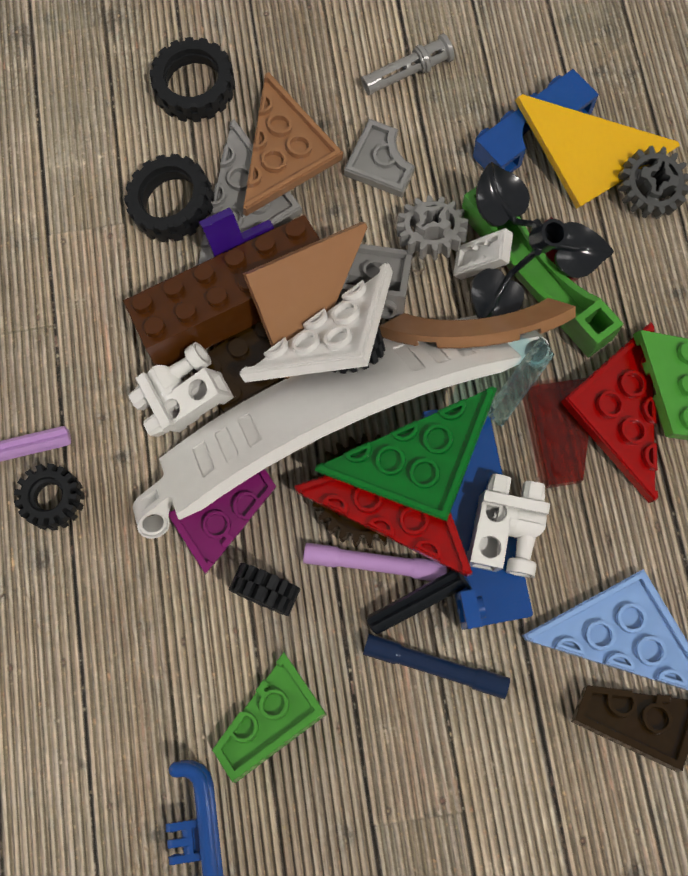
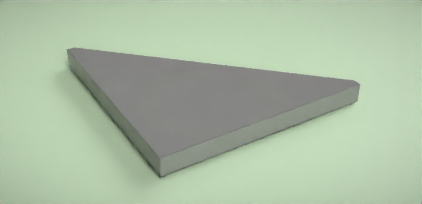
[196,119,302,266]

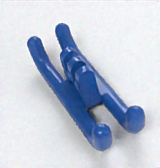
[165,760,224,876]

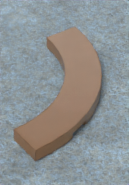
[379,298,576,348]

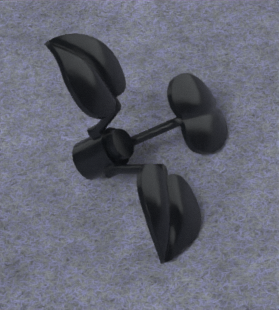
[470,162,614,319]

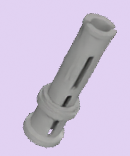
[361,33,455,95]

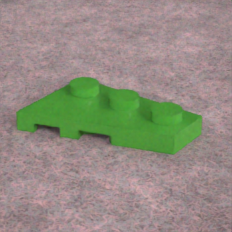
[633,330,688,440]

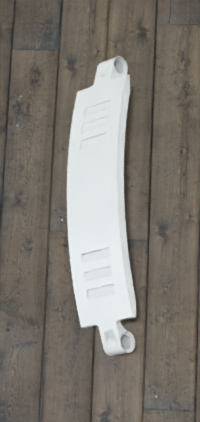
[133,315,549,539]

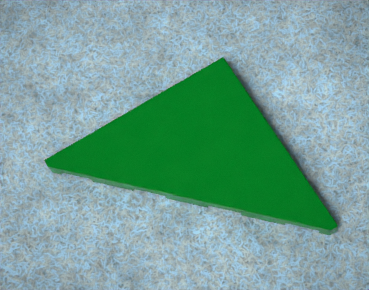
[315,386,497,522]

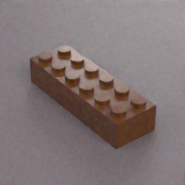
[123,215,320,366]

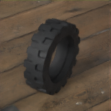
[150,37,235,122]
[124,154,214,242]

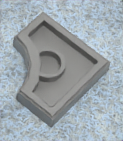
[344,119,415,198]

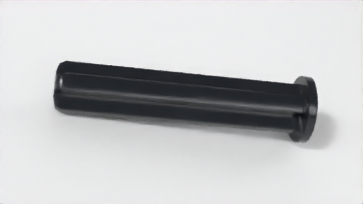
[366,570,472,634]

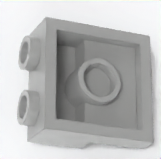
[337,244,413,319]

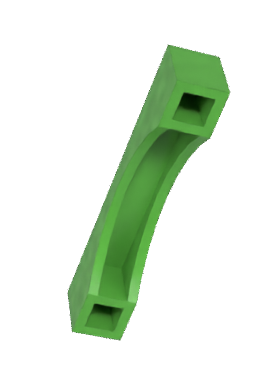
[462,186,624,358]

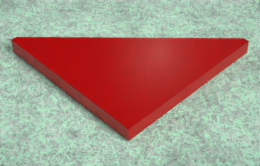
[560,323,658,503]
[294,476,472,577]

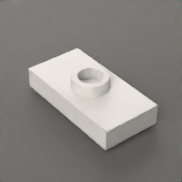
[453,228,513,280]

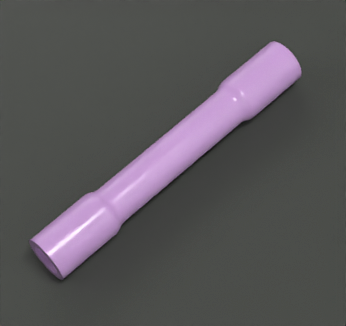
[303,542,447,581]

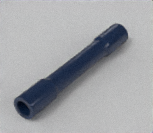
[363,634,510,699]

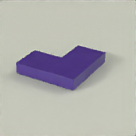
[199,207,275,257]

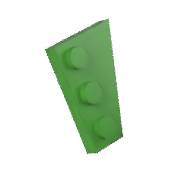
[212,652,327,783]

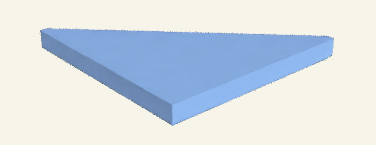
[522,569,688,691]

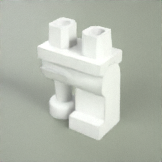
[128,342,234,437]
[466,473,550,578]

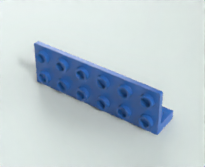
[420,409,533,630]

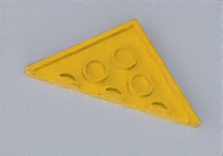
[515,94,680,209]

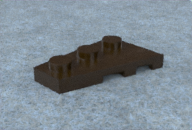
[571,685,688,772]

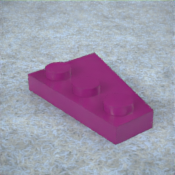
[169,469,276,574]

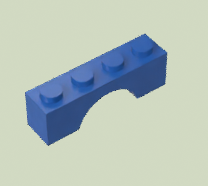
[473,69,599,173]

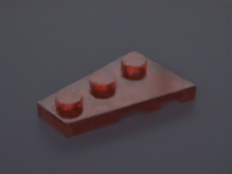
[526,378,589,488]

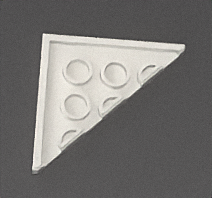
[240,263,393,382]

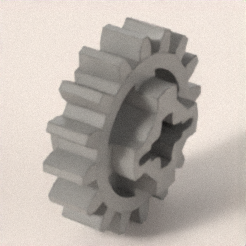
[397,195,468,261]

